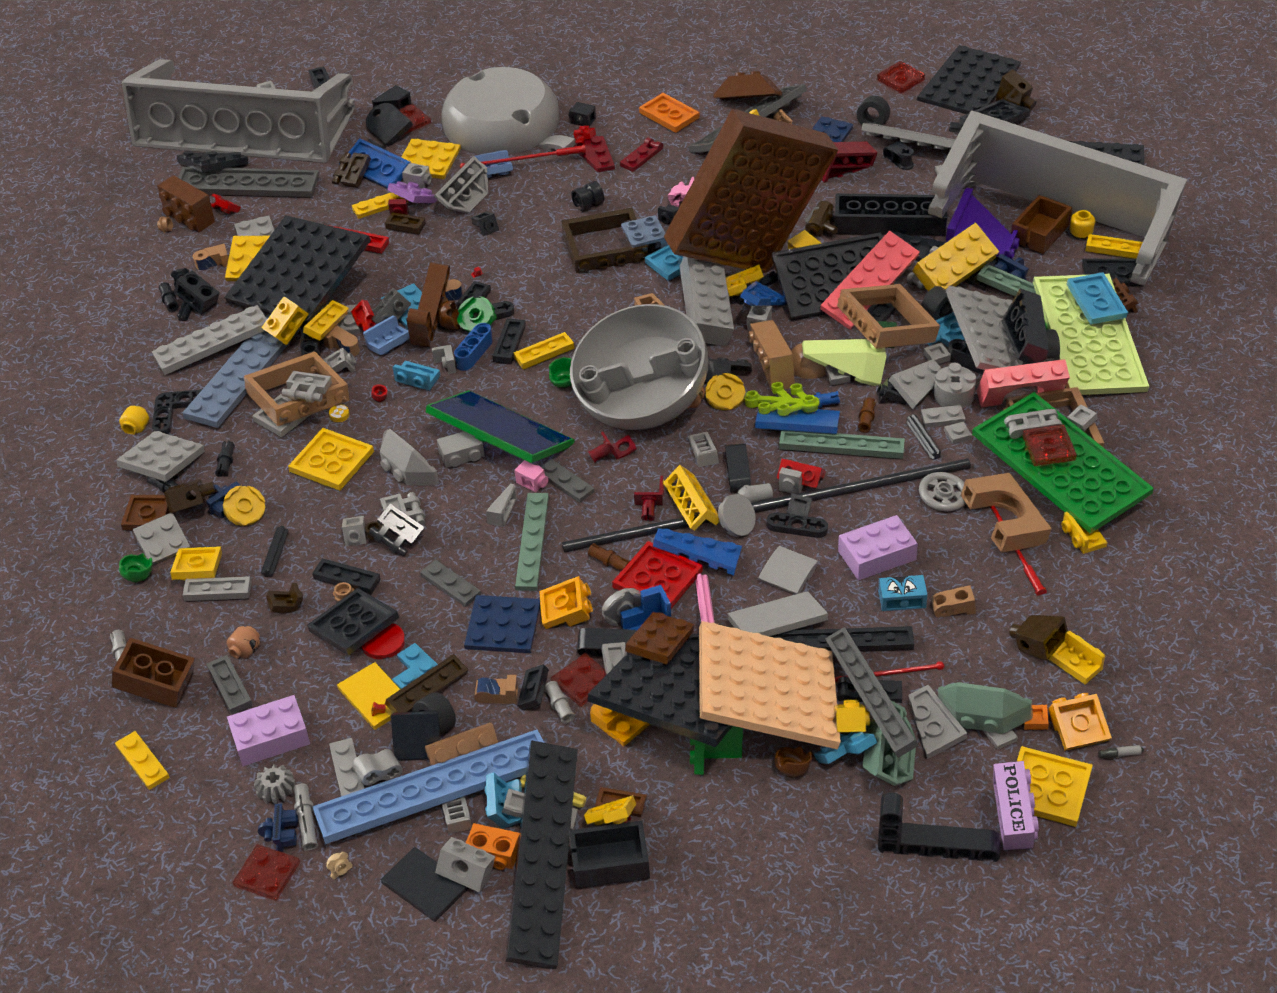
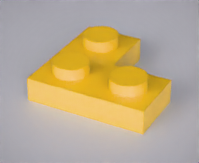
[726,265,764,296]
[584,795,636,825]

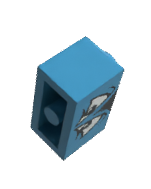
[878,575,927,611]

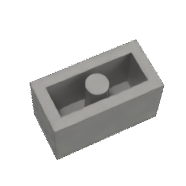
[437,431,485,468]

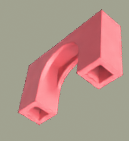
[977,359,1070,407]

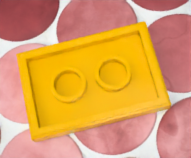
[337,662,400,730]

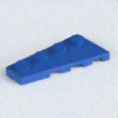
[653,528,742,575]

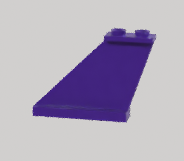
[946,188,1020,259]

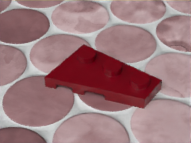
[573,136,615,172]

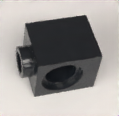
[568,102,596,127]

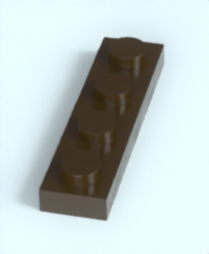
[384,654,469,713]

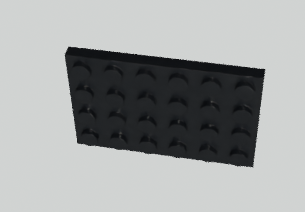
[917,45,1021,114]
[771,232,898,321]

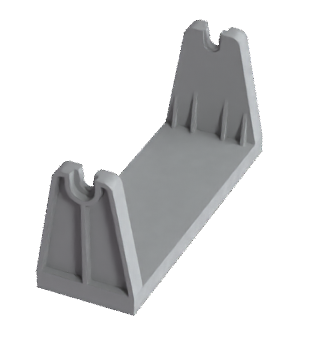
[122,59,355,163]
[928,111,1187,286]

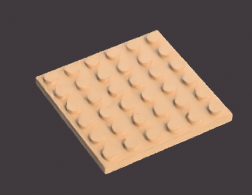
[699,621,841,749]

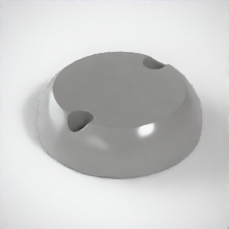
[441,67,559,154]
[570,304,709,430]

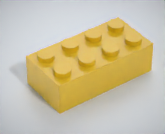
[912,223,999,291]

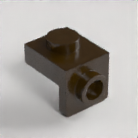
[266,583,303,613]

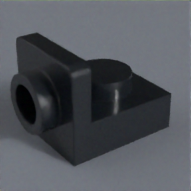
[658,204,679,224]
[471,211,499,236]
[877,378,907,404]

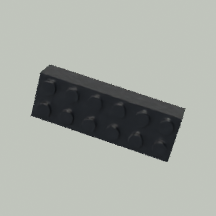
[835,193,947,235]

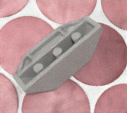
[434,156,488,214]
[380,429,439,485]

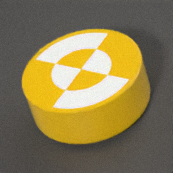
[329,405,350,422]

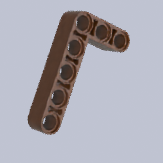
[407,262,450,347]

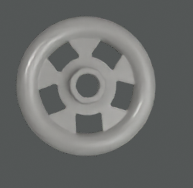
[919,472,966,512]

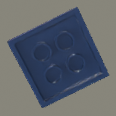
[464,595,541,654]

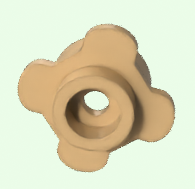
[326,852,352,879]

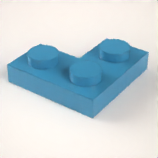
[392,643,438,689]
[814,732,878,764]

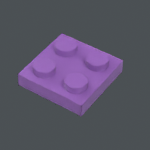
[388,181,437,203]

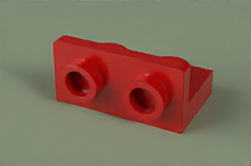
[777,459,826,488]

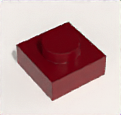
[388,199,409,215]

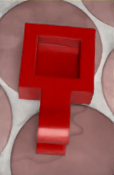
[573,126,596,143]
[211,194,241,214]
[351,300,377,331]

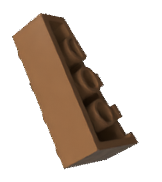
[748,320,795,391]

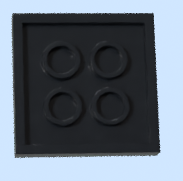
[307,588,400,656]

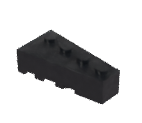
[1001,288,1049,364]

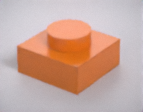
[1024,705,1049,730]

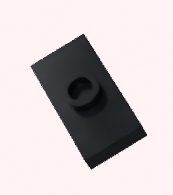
[456,281,491,309]

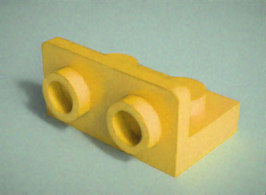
[1061,512,1107,554]

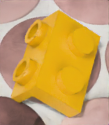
[1049,631,1105,685]

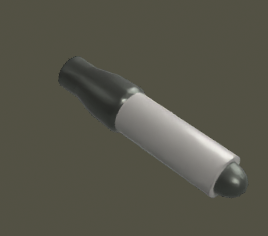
[1098,745,1144,758]

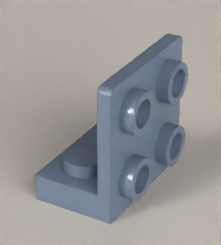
[621,215,668,250]

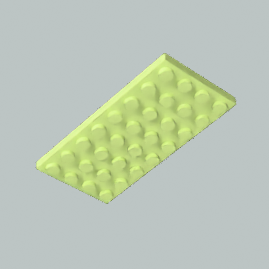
[1033,274,1149,395]

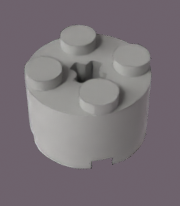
[934,363,976,408]

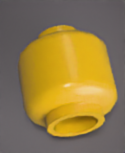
[1069,210,1095,238]
[119,406,149,435]

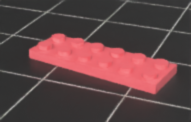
[820,231,920,330]

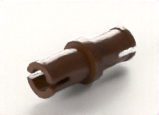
[858,397,876,433]
[588,543,630,571]

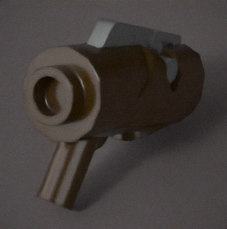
[805,201,838,237]

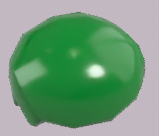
[549,357,572,388]
[119,553,153,583]

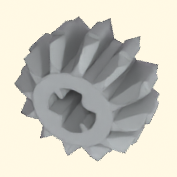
[254,764,296,804]

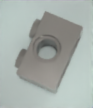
[435,837,496,892]

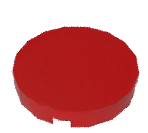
[361,623,405,660]

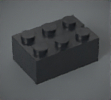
[569,821,650,888]

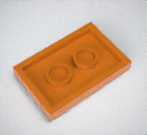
[639,93,700,133]

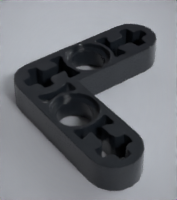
[152,389,202,434]

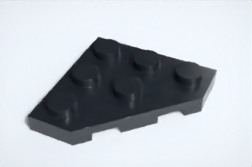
[177,151,249,173]

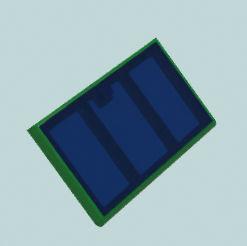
[425,390,575,463]

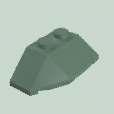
[938,682,1033,733]
[863,701,916,786]

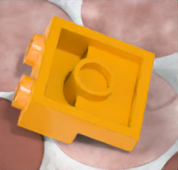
[539,576,593,629]
[1048,693,1112,751]
[590,704,650,746]

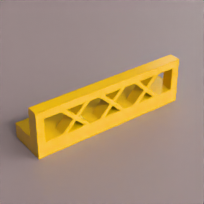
[664,465,720,531]

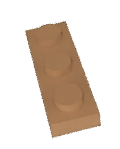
[425,723,498,766]

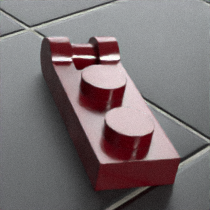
[620,137,664,172]

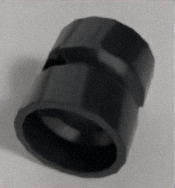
[571,181,605,212]

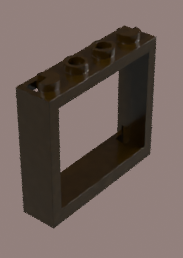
[561,207,648,273]

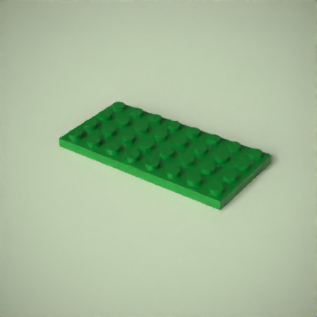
[972,392,1154,534]

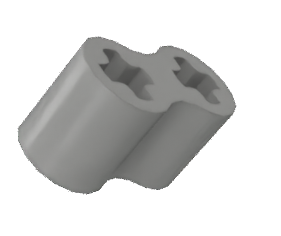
[352,749,403,785]

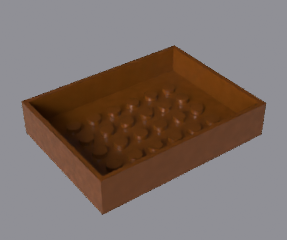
[664,109,838,273]

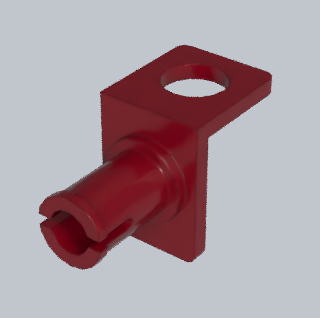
[588,432,637,463]
[634,476,664,521]

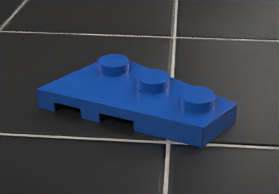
[740,281,786,306]

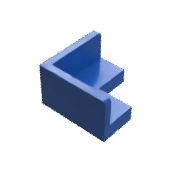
[620,585,671,630]

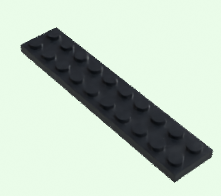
[505,740,578,969]

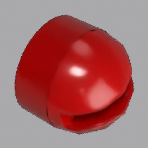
[371,384,388,402]

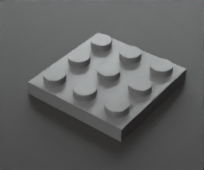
[116,431,205,482]

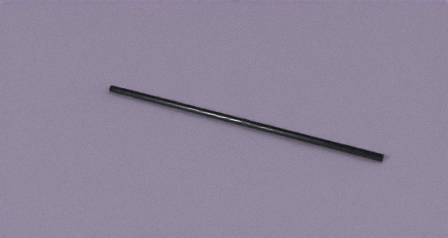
[562,458,971,552]

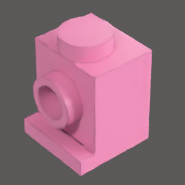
[514,460,548,492]

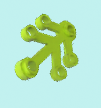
[744,382,820,416]

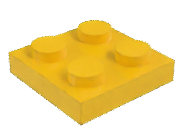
[170,547,222,580]

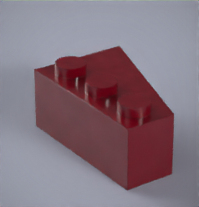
[822,141,878,183]

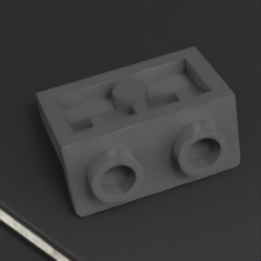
[372,287,411,324]

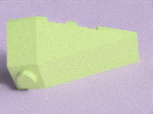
[802,339,886,386]

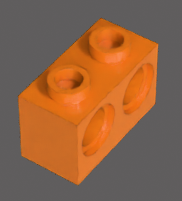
[466,823,520,870]

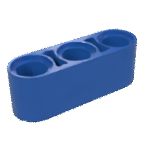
[454,323,493,371]

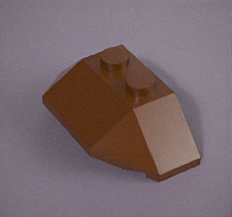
[714,71,782,99]

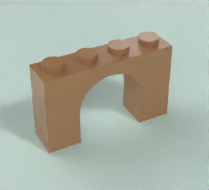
[960,473,1052,553]

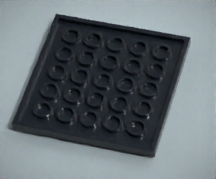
[224,215,371,324]
[587,641,733,747]

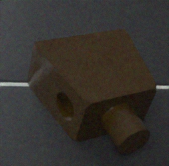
[995,70,1037,110]
[164,479,216,513]
[1010,615,1068,660]

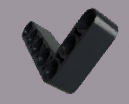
[878,793,1000,862]

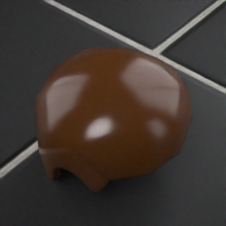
[438,300,461,330]
[775,746,812,778]

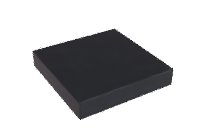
[391,711,441,760]

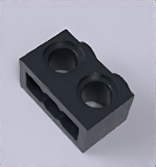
[174,270,220,315]

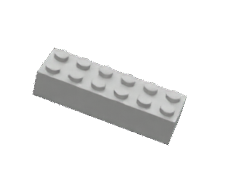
[680,256,734,346]

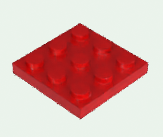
[612,541,703,609]

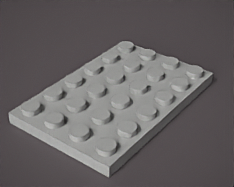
[946,285,1029,370]

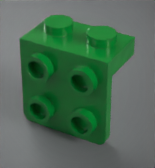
[690,726,743,775]

